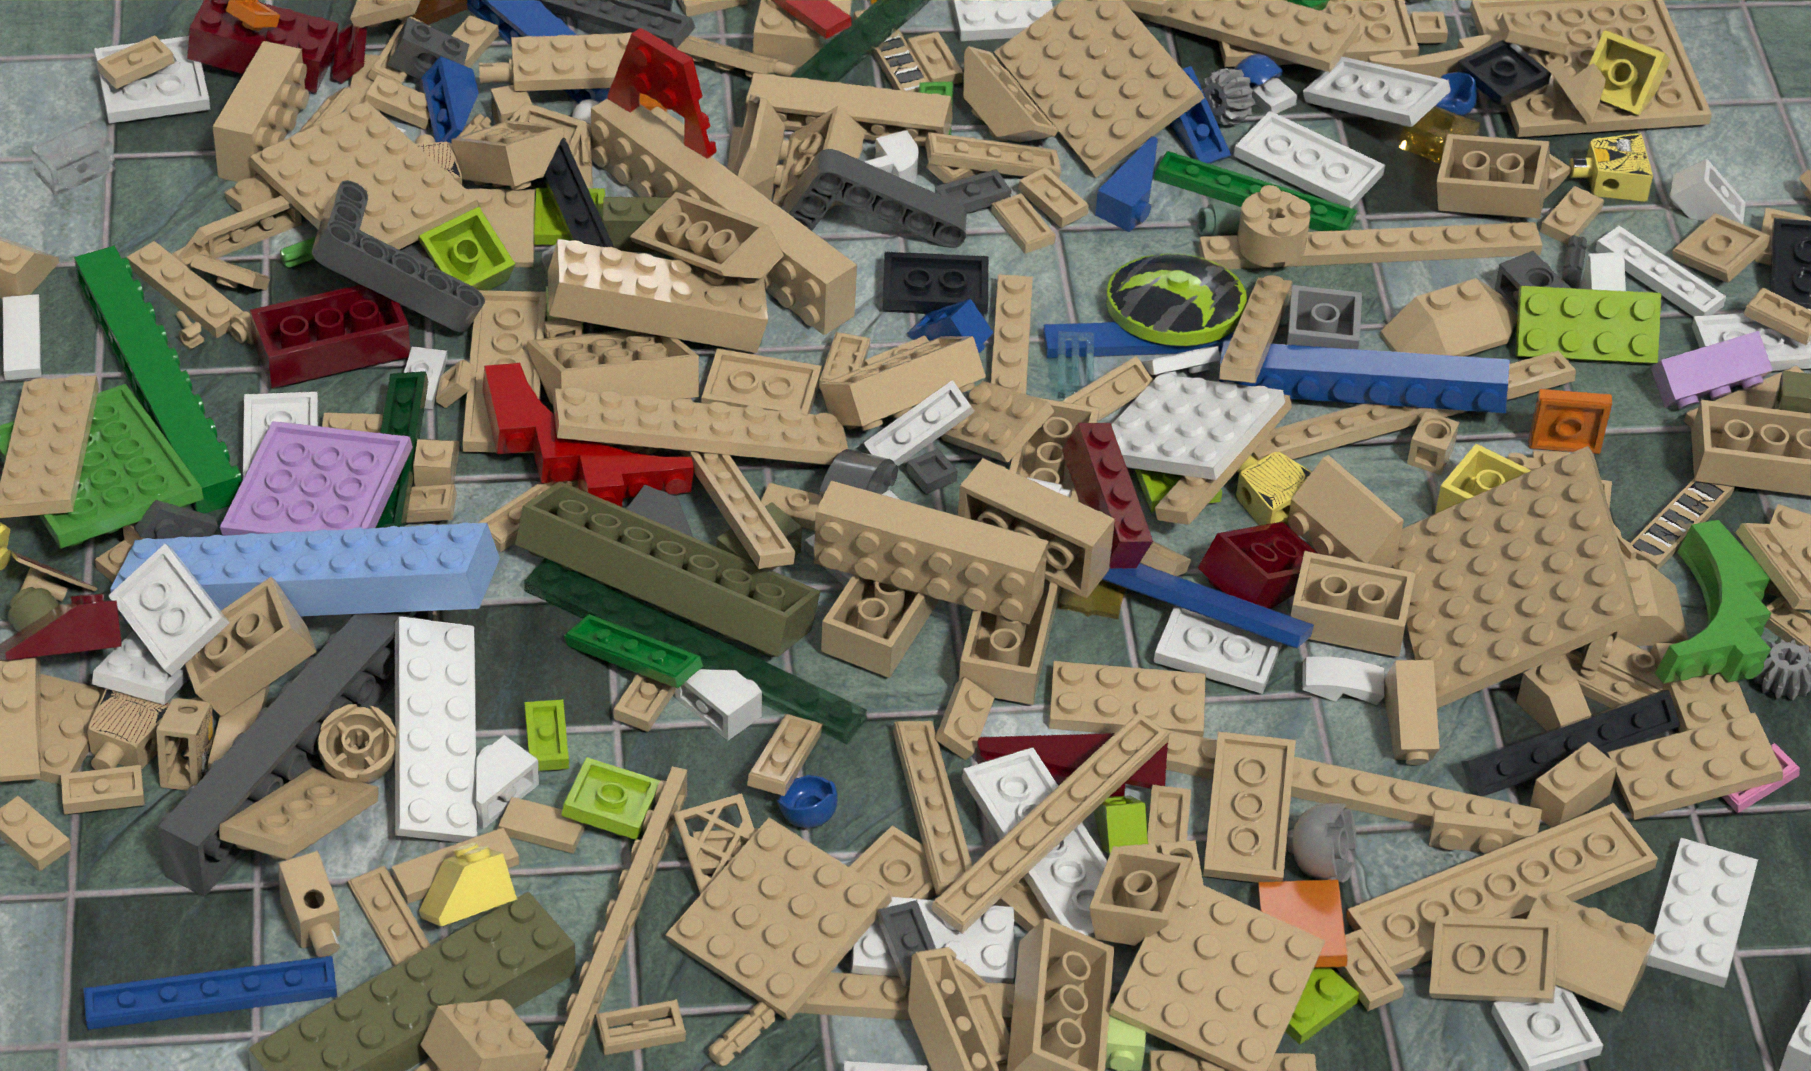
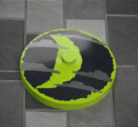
[1106,253,1247,346]

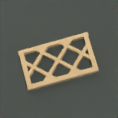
[673,793,755,894]

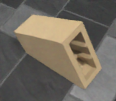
[1384,660,1440,765]

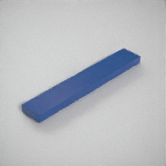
[1043,322,1236,358]
[1102,563,1314,648]
[84,956,337,1030]

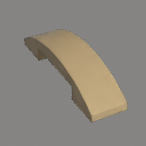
[1368,34,1491,78]

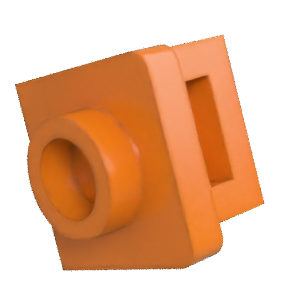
[226,0,280,31]

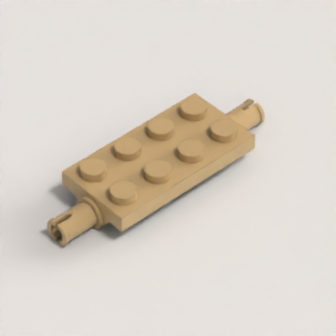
[479,32,632,91]

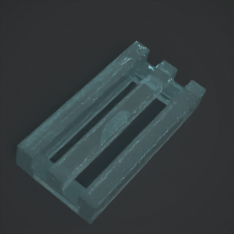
[1057,331,1094,399]

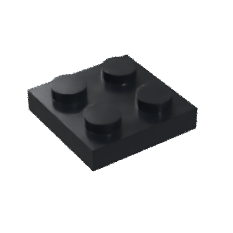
[1456,39,1552,107]

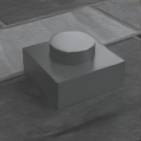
[907,448,958,494]

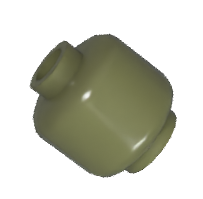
[8,587,60,632]

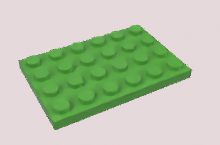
[0,384,204,548]

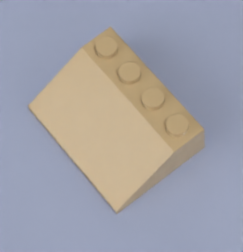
[527,330,699,404]

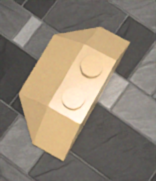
[964,46,1058,143]
[733,94,790,199]
[1380,278,1518,356]
[0,656,41,782]
[908,947,1010,1071]

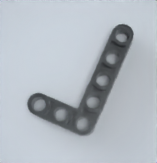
[782,149,967,248]
[312,180,485,332]

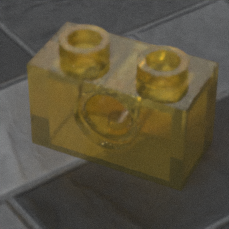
[1399,106,1481,164]

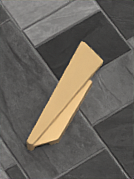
[171,195,302,269]

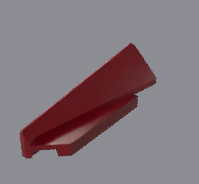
[976,733,1168,797]

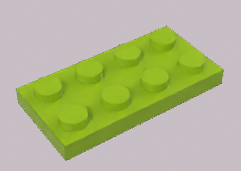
[1516,286,1661,364]

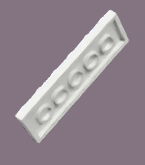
[395,616,477,842]
[962,747,1107,941]

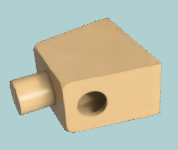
[279,851,340,957]

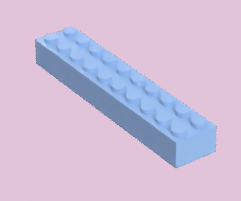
[110,522,500,624]

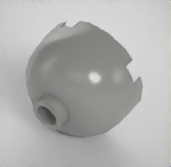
[1287,803,1356,883]

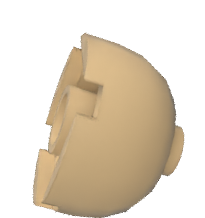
[318,704,397,784]

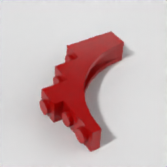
[482,363,694,507]

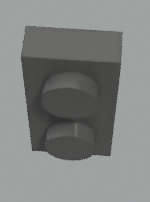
[935,169,1012,213]
[135,500,219,539]
[877,900,936,987]

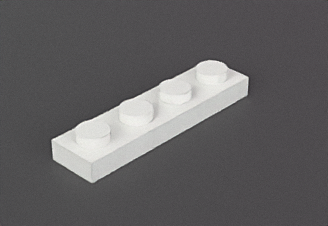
[1595,226,1726,317]

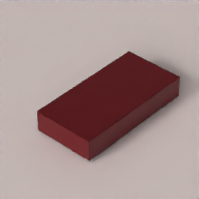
[333,22,367,84]

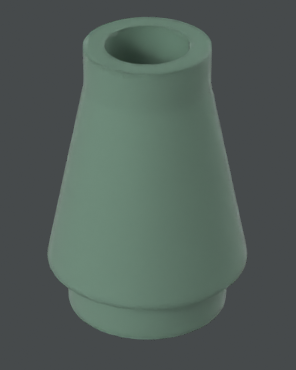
[1197,204,1241,237]

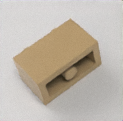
[1530,742,1618,828]

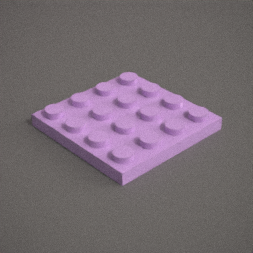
[220,421,412,536]

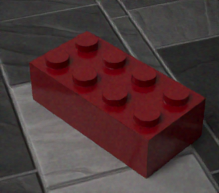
[187,0,339,93]
[250,285,410,388]

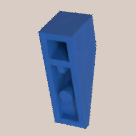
[421,56,479,144]
[1169,66,1231,164]
[1095,136,1158,232]

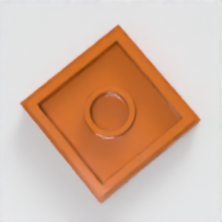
[1528,389,1612,454]

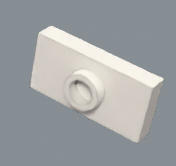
[404,347,447,409]

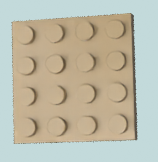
[665,818,892,1021]
[1109,877,1326,1071]

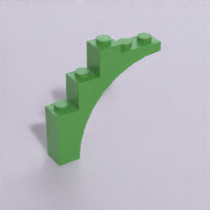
[1655,520,1771,684]

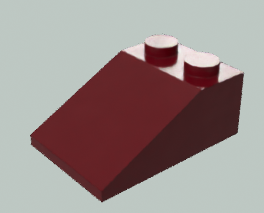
[1198,522,1317,609]
[0,594,122,660]

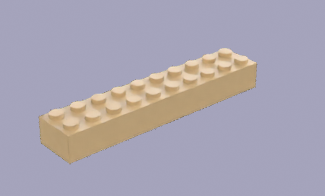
[590,98,857,335]
[959,397,1100,705]

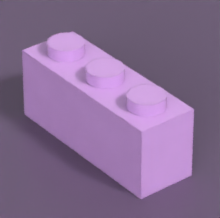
[1651,331,1773,410]

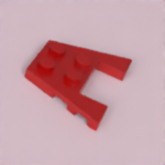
[608,27,717,159]

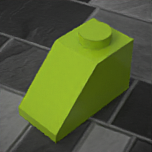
[1093,795,1148,854]

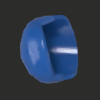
[1235,54,1283,88]
[1430,72,1477,120]
[777,775,838,829]

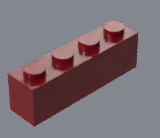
[1062,423,1153,569]

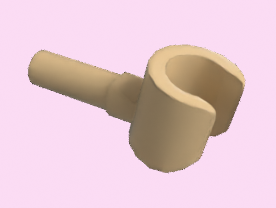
[176,311,204,350]

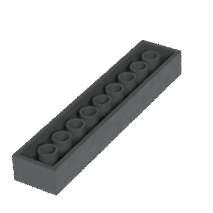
[158,611,433,897]

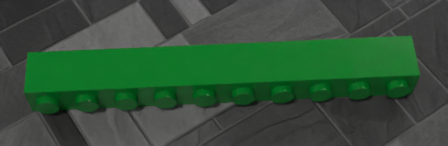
[74,245,242,514]

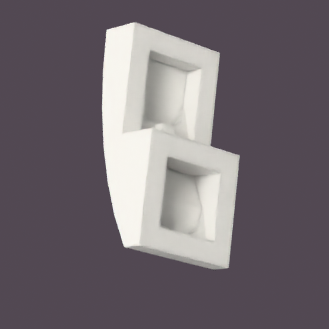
[1302,656,1384,705]

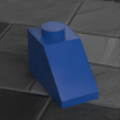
[907,298,993,353]

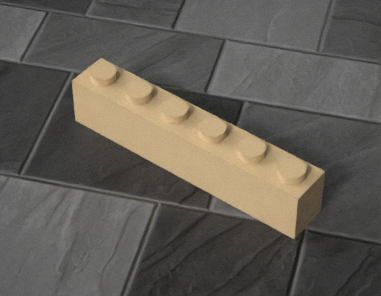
[745,73,953,147]

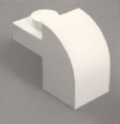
[864,130,918,184]

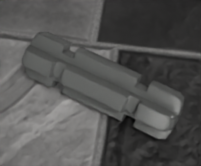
[1562,235,1587,289]

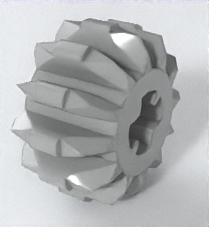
[1202,68,1256,125]
[1754,637,1811,701]

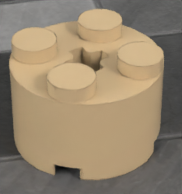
[1237,185,1310,267]

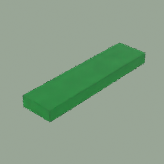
[564,614,703,689]

